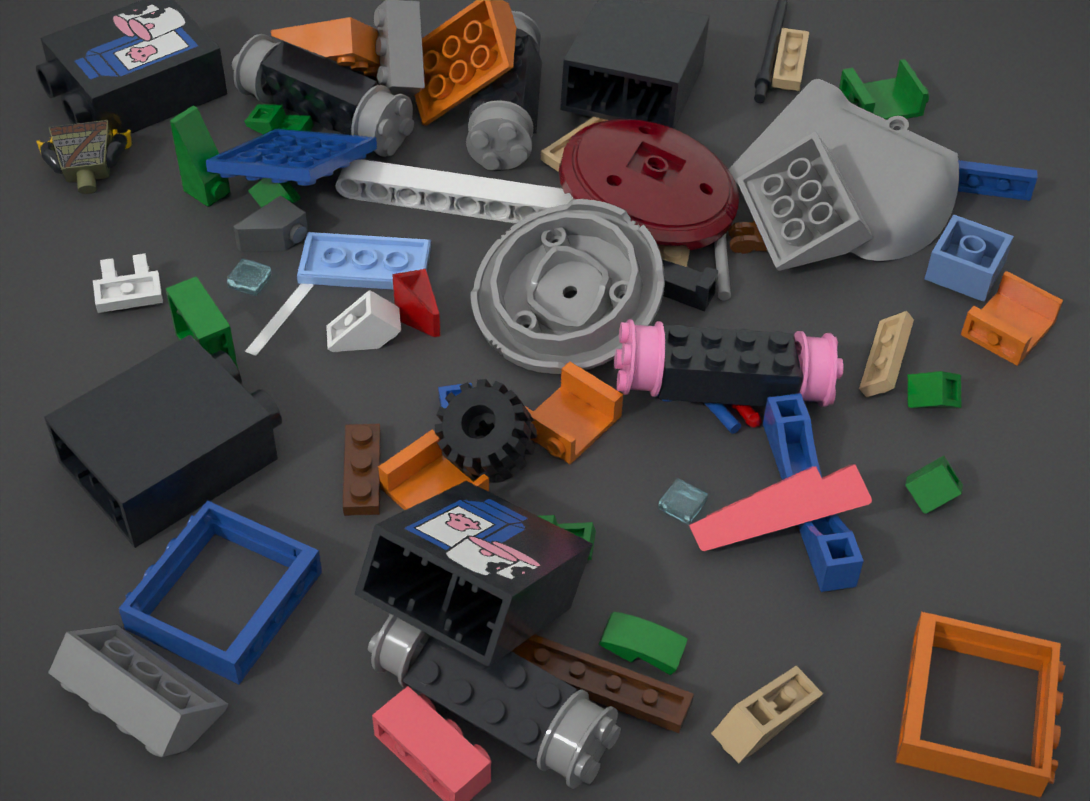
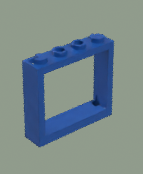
[119,500,322,685]

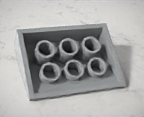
[736,131,873,271]

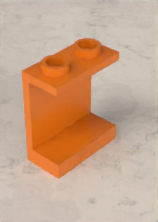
[961,271,1064,366]
[525,361,623,465]
[378,429,489,510]

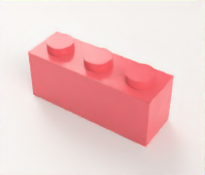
[372,686,491,801]

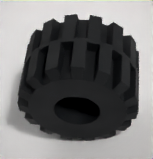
[435,379,537,483]

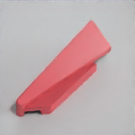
[689,464,872,551]

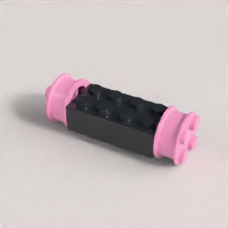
[614,319,843,407]

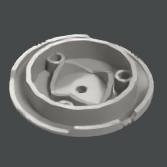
[471,199,665,374]

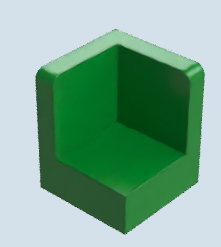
[248,178,301,208]
[908,371,962,409]
[905,456,963,513]

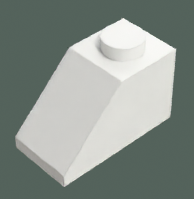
[327,290,401,352]

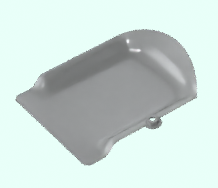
[728,79,959,261]

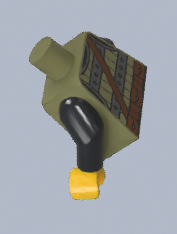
[37,120,132,194]

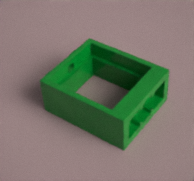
[165,276,238,369]

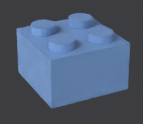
[925,215,1014,302]

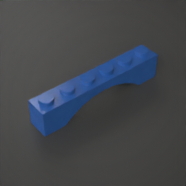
[763,393,864,592]

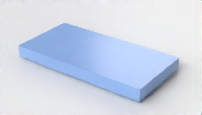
[297,232,431,290]

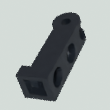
[662,259,718,312]

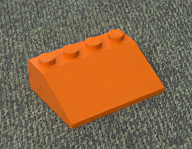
[415,0,516,126]
[271,17,380,77]

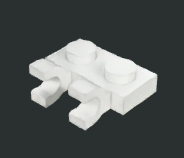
[93,253,163,313]

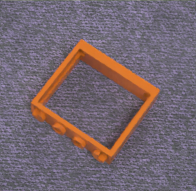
[896,612,1065,798]

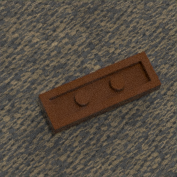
[343,424,381,516]

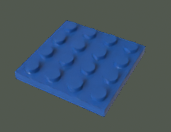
[206,129,377,186]

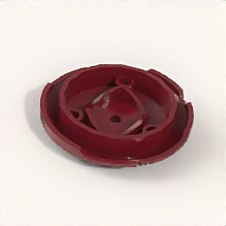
[559,119,739,250]

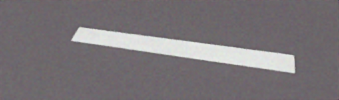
[245,283,315,356]

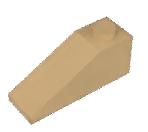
[711,665,823,764]

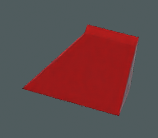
[392,269,440,337]

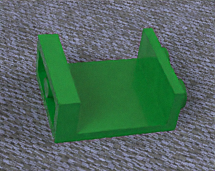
[839,59,929,120]

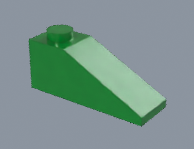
[170,106,231,207]

